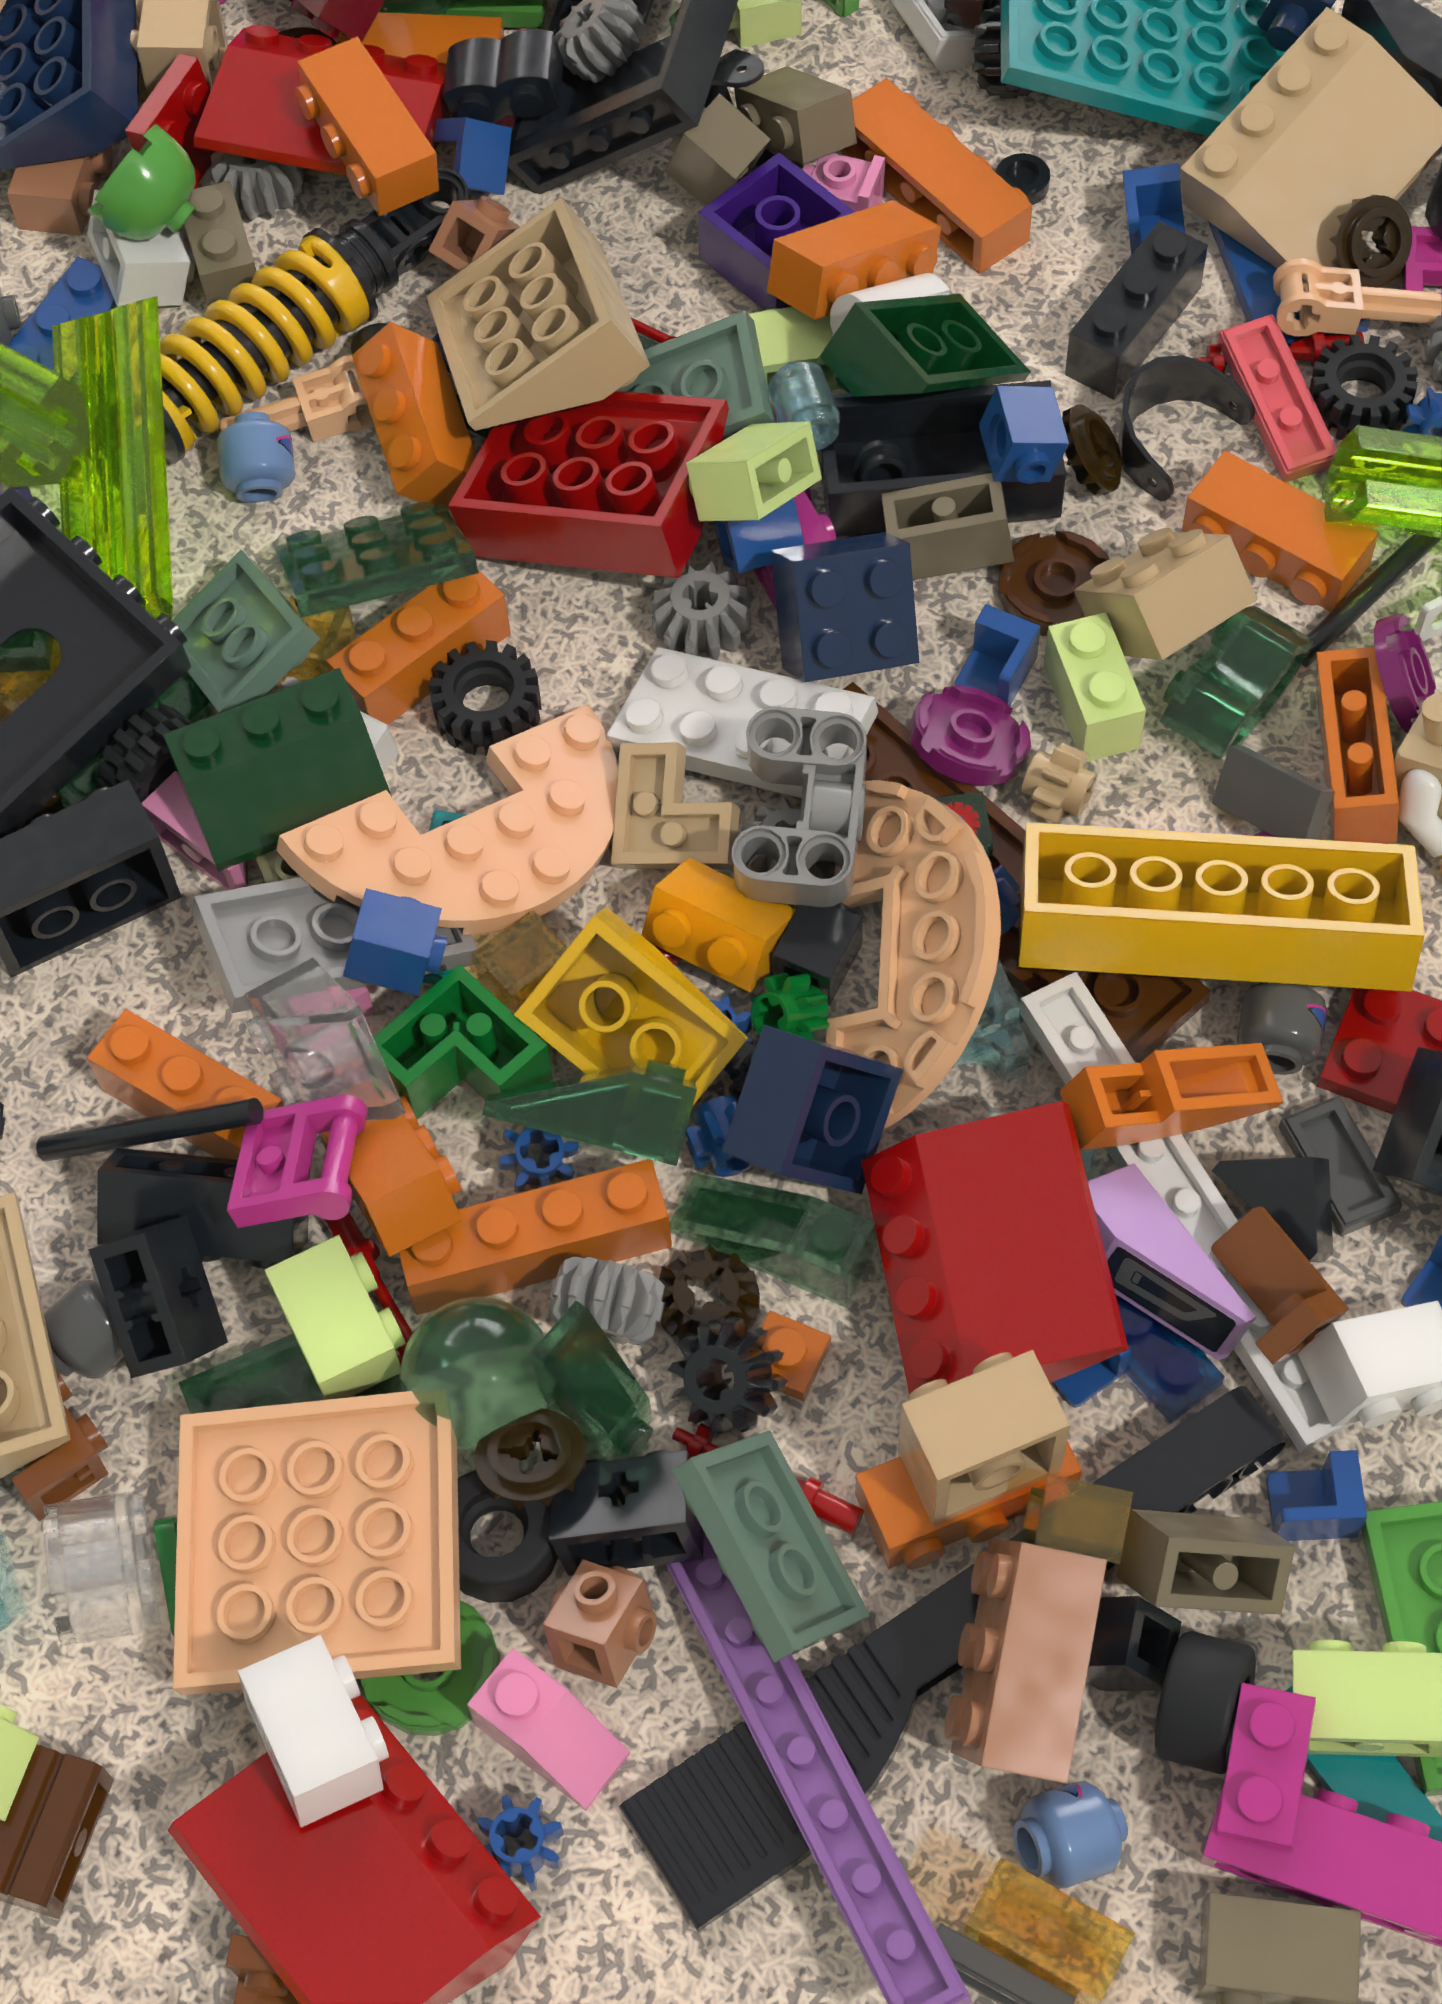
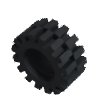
[1309,334,1418,443]
[429,640,542,756]
[97,704,192,803]

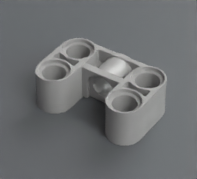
[731,707,867,907]

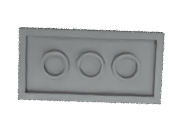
[192,877,479,1013]

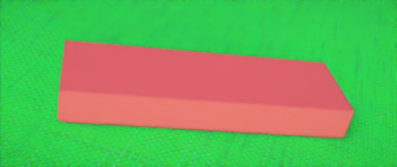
[1217,314,1340,482]

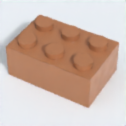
[945,1539,1107,1784]

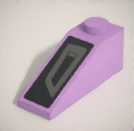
[1088,1163,1256,1361]

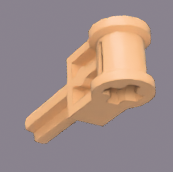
[1273,258,1442,337]
[219,355,374,442]

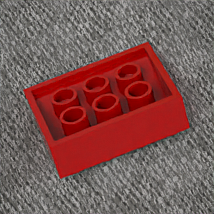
[193,25,450,176]
[448,391,729,578]
[861,1101,1129,1395]
[168,1694,541,2004]

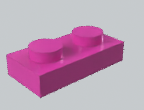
[1217,1683,1316,1850]

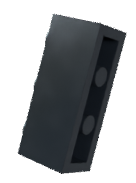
[1065,221,1208,400]
[97,1148,310,1269]

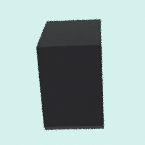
[1212,1157,1333,1263]

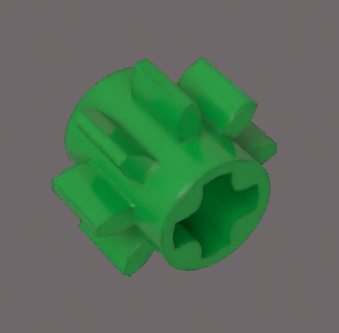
[750,973,829,1039]

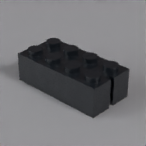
[817,380,1066,536]

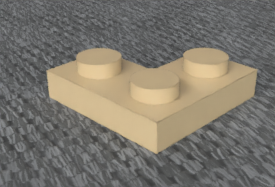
[611,742,740,869]

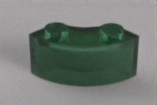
[1160,605,1316,758]

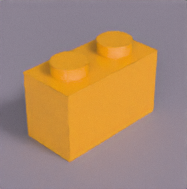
[641,857,796,992]

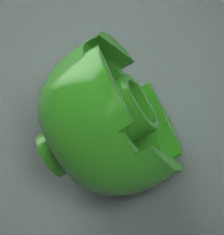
[87,124,196,241]

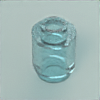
[768,362,840,451]

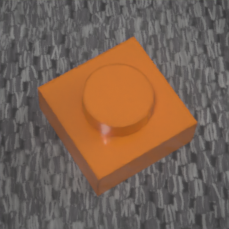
[761,1310,831,1402]

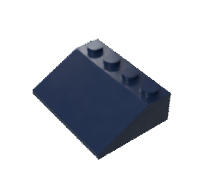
[0,0,138,170]

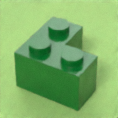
[363,964,553,1120]

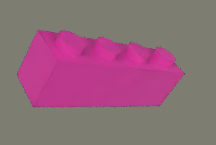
[1200,1775,1442,1947]

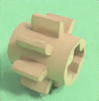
[1021,743,1098,824]

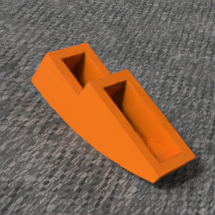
[1060,1043,1283,1151]

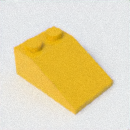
[514,907,748,1139]

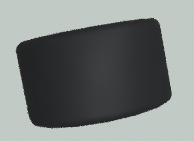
[458,1470,558,1603]
[1155,1631,1256,1774]

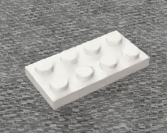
[606,647,878,798]

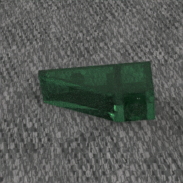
[482,1059,697,1166]
[670,1173,875,1308]
[530,1300,653,1461]

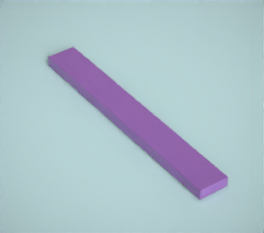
[666,1532,973,2004]

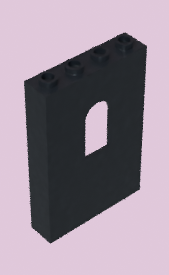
[508,0,738,194]
[0,486,191,838]

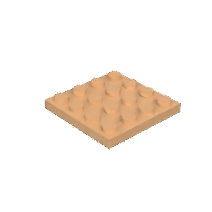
[173,1387,461,1696]

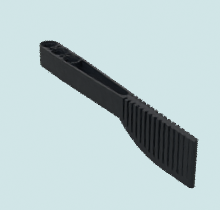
[619,1386,1288,1931]

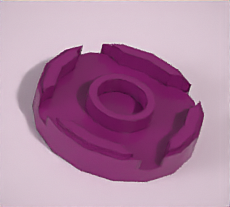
[1374,614,1437,734]
[909,685,1031,786]

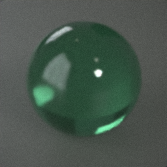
[401,1297,555,1452]

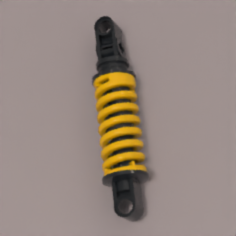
[63,168,468,491]

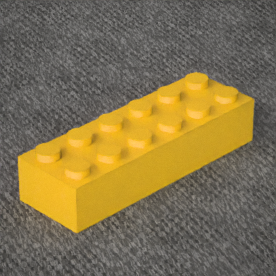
[1018,822,1425,992]

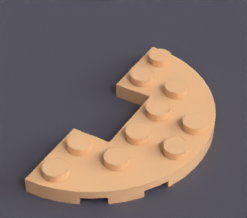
[277,704,618,935]
[826,780,1001,1130]

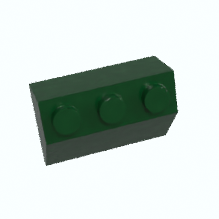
[819,294,1031,397]
[163,668,392,872]

